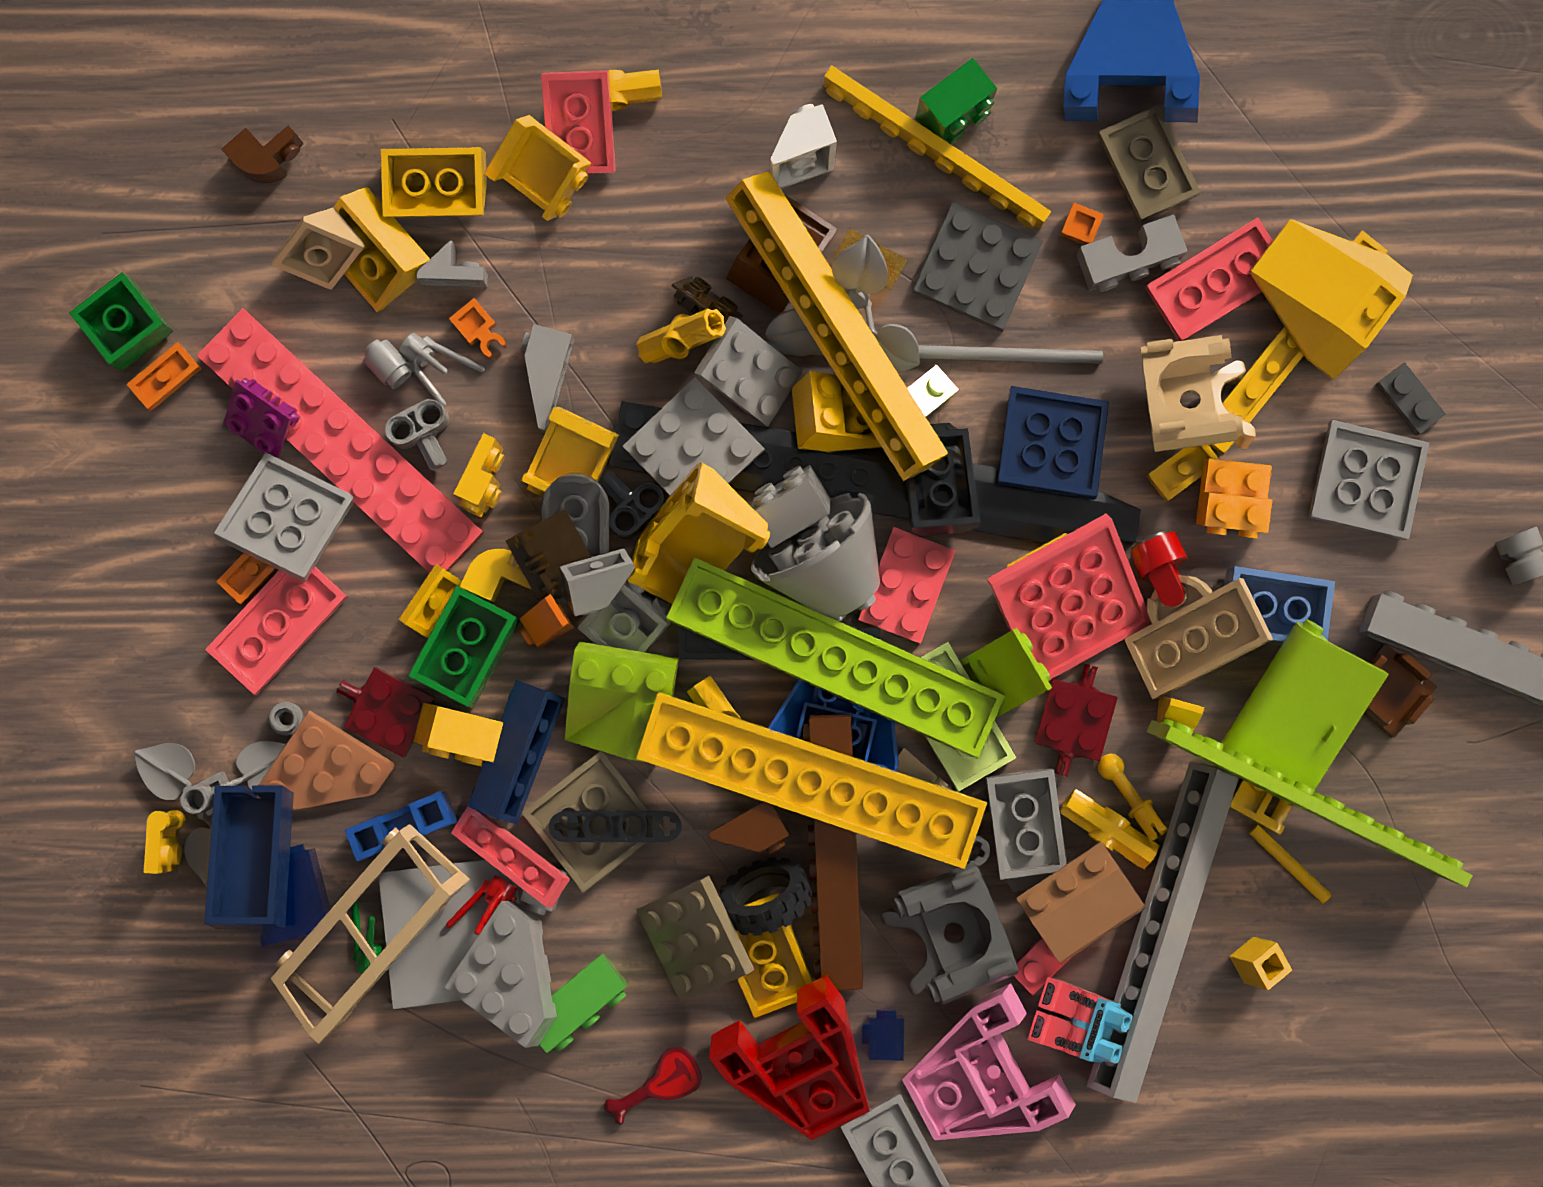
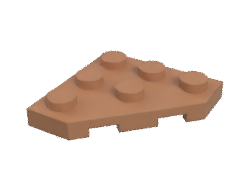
[257,710,395,810]

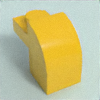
[460,549,532,603]

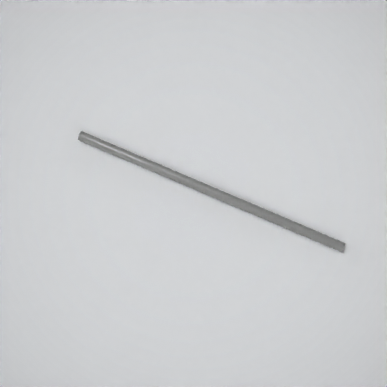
[707,339,1103,364]

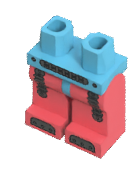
[1027,977,1133,1063]

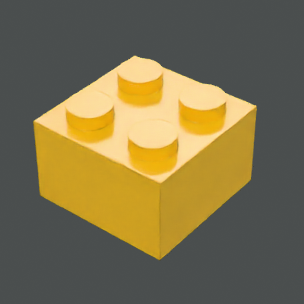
[413,703,503,766]

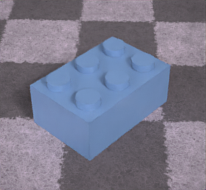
[1224,566,1335,645]

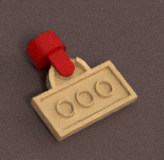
[1124,530,1273,699]

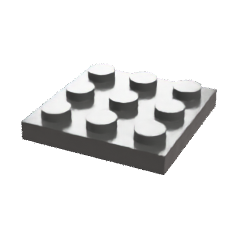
[912,201,1043,332]

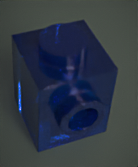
[862,1009,904,1061]

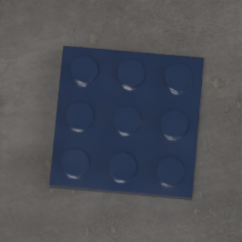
[996,386,1109,500]

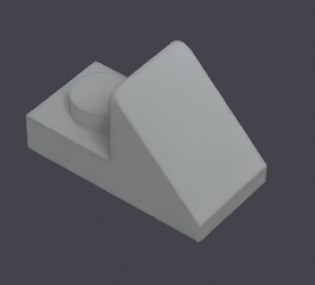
[417,241,488,287]

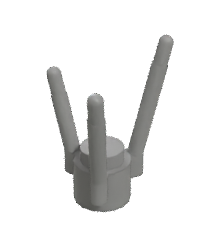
[399,333,485,407]

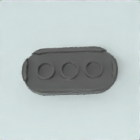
[541,473,609,606]

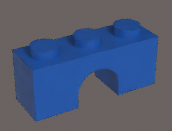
[345,791,458,862]

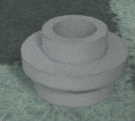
[269,702,304,735]

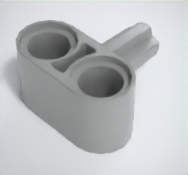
[385,399,449,471]

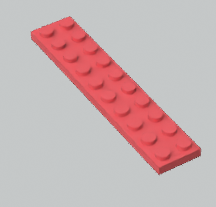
[197,308,484,573]

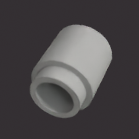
[363,339,412,389]

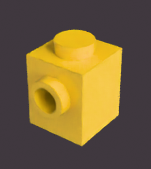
[1229,937,1292,990]

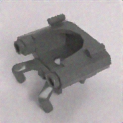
[881,862,1019,1005]

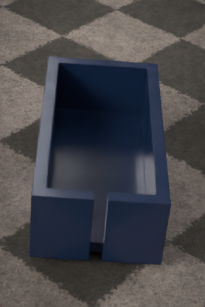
[204,785,294,929]

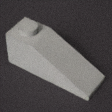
[521,324,575,434]

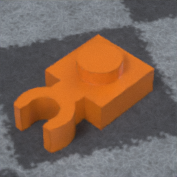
[449,298,507,360]

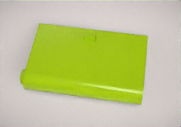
[1221,619,1389,810]

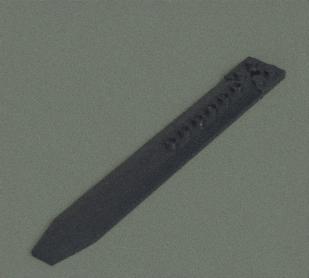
[610,401,1141,544]

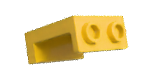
[484,115,591,221]
[521,407,619,497]

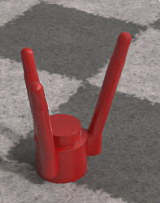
[446,875,518,935]

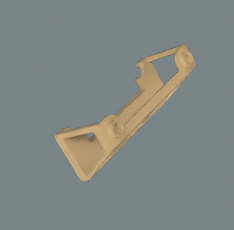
[271,824,470,1044]

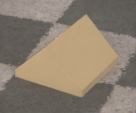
[272,208,364,290]

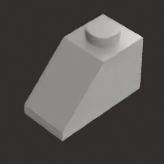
[559,549,634,616]

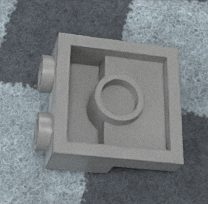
[578,580,671,652]

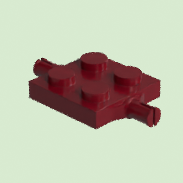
[1035,664,1118,777]
[336,667,436,758]

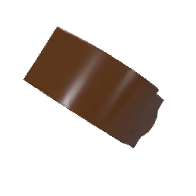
[221,125,303,183]

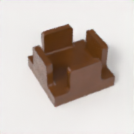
[1364,643,1437,738]

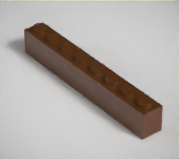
[803,713,863,990]

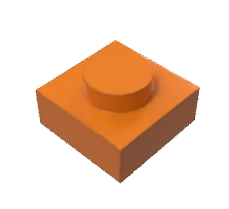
[1060,202,1104,245]

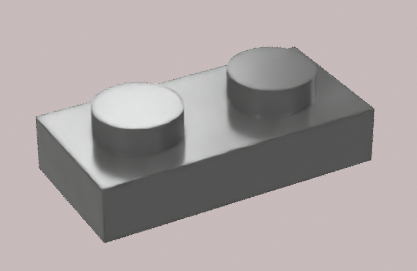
[1375,362,1446,436]

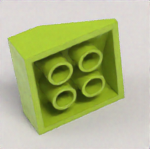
[565,642,679,763]

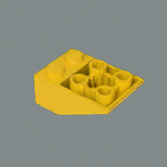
[792,371,882,452]

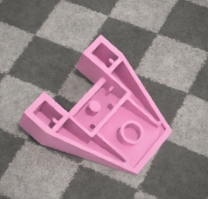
[902,983,1076,1141]

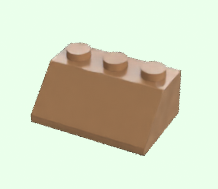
[1016,842,1146,964]

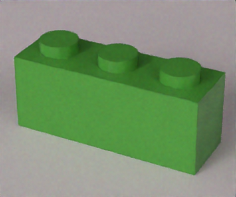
[540,953,628,1053]

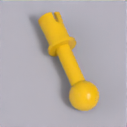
[1097,754,1168,842]

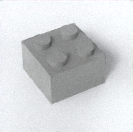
[751,465,831,548]

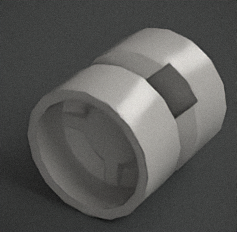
[1495,526,1543,586]

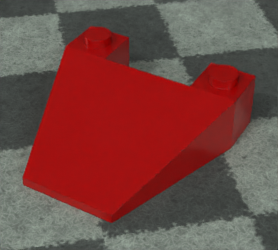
[709,975,870,1140]

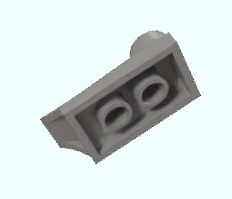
[985,769,1067,892]

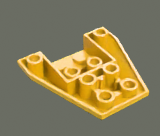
[1249,219,1413,380]

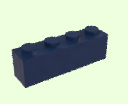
[467,680,565,825]

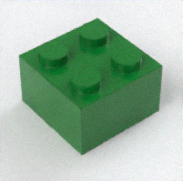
[915,58,998,144]
[69,272,174,372]

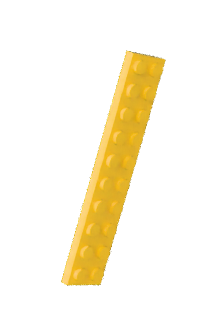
[636,692,987,869]

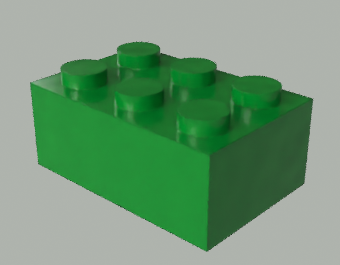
[408,586,520,709]

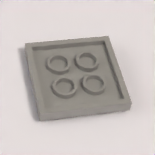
[623,377,765,496]
[1308,420,1430,540]
[214,452,354,583]

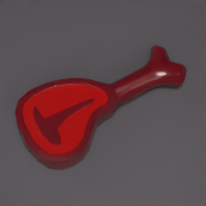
[604,1046,702,1125]

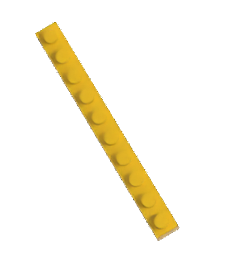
[725,171,948,481]

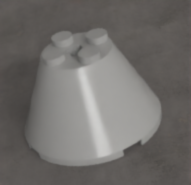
[751,493,880,622]

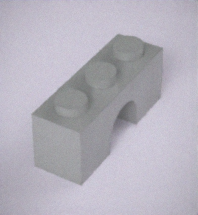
[1076,215,1188,292]

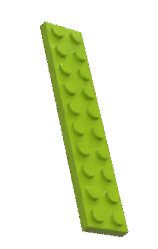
[666,557,1005,759]
[1146,718,1473,887]

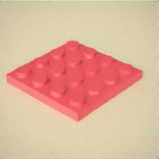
[987,514,1152,679]

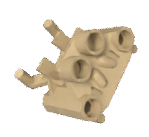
[1140,335,1256,452]

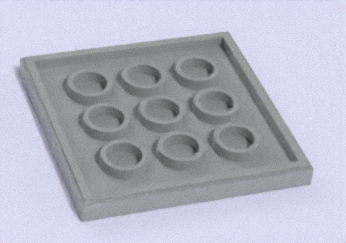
[379,859,520,1009]

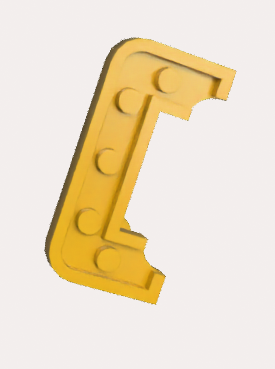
[627,462,770,604]

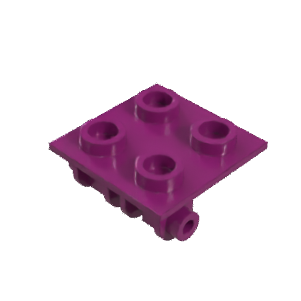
[223,378,301,459]

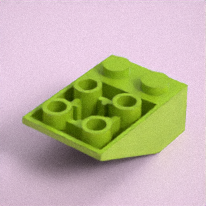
[960,628,1052,717]

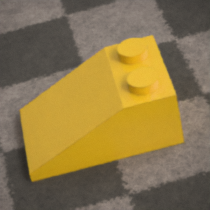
[736,893,813,1018]

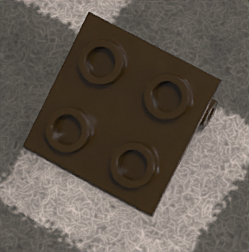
[671,276,744,325]
[506,509,591,600]

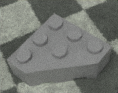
[444,901,557,1048]

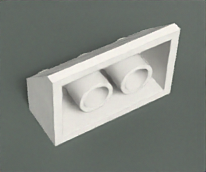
[770,104,837,189]

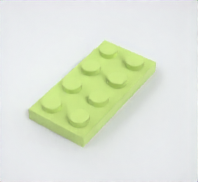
[921,642,1016,792]

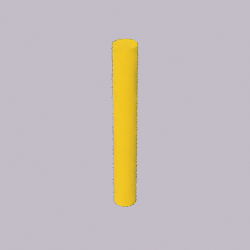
[1248,824,1332,904]

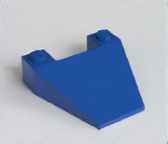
[1063,0,1200,123]

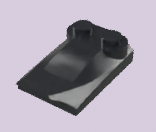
[906,423,981,535]

